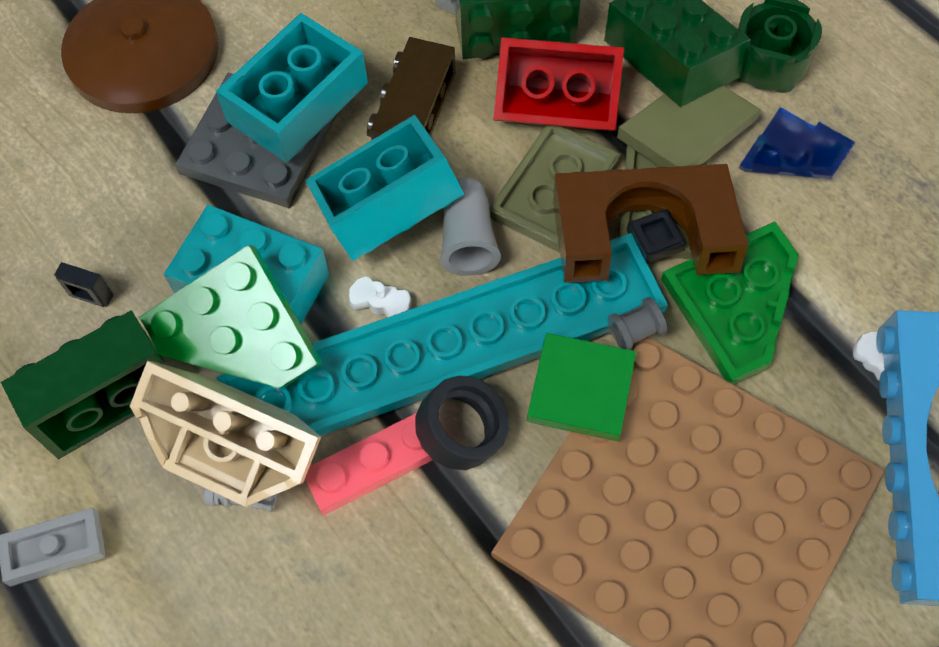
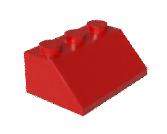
[493,37,624,131]

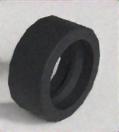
[415,375,509,470]

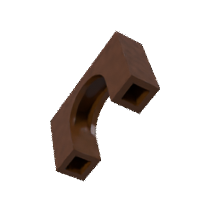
[553,164,748,283]

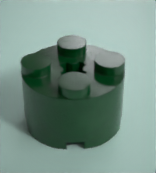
[737,0,822,93]

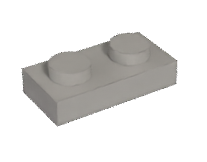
[0,507,106,586]

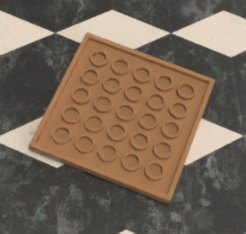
[491,337,885,647]

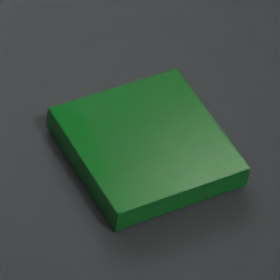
[526,333,636,442]

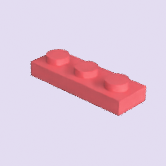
[305,414,432,516]

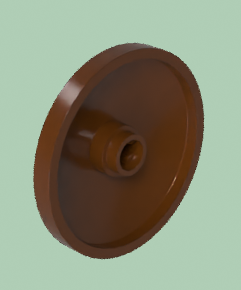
[61,0,219,114]

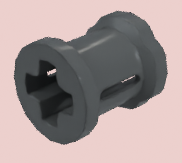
[607,297,667,350]

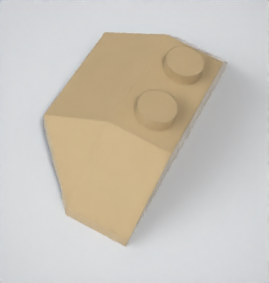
[130,361,321,507]

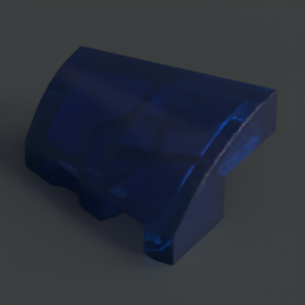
[739,107,855,179]

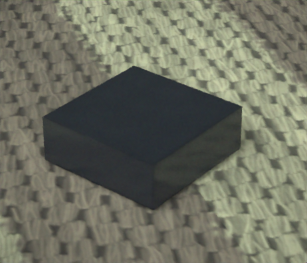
[627,209,686,264]
[54,262,114,307]

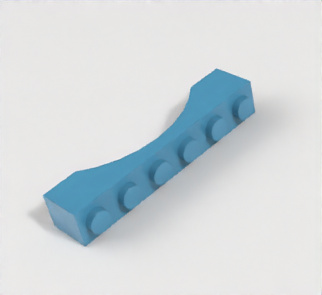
[876,310,939,606]

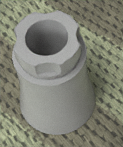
[440,177,501,276]

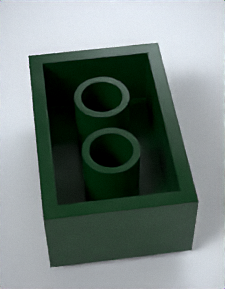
[455,0,580,60]
[604,0,751,107]
[1,310,167,460]

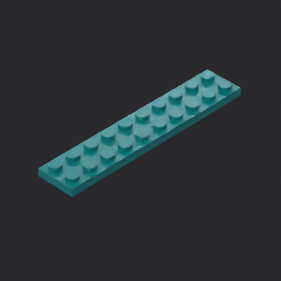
[216,233,668,436]

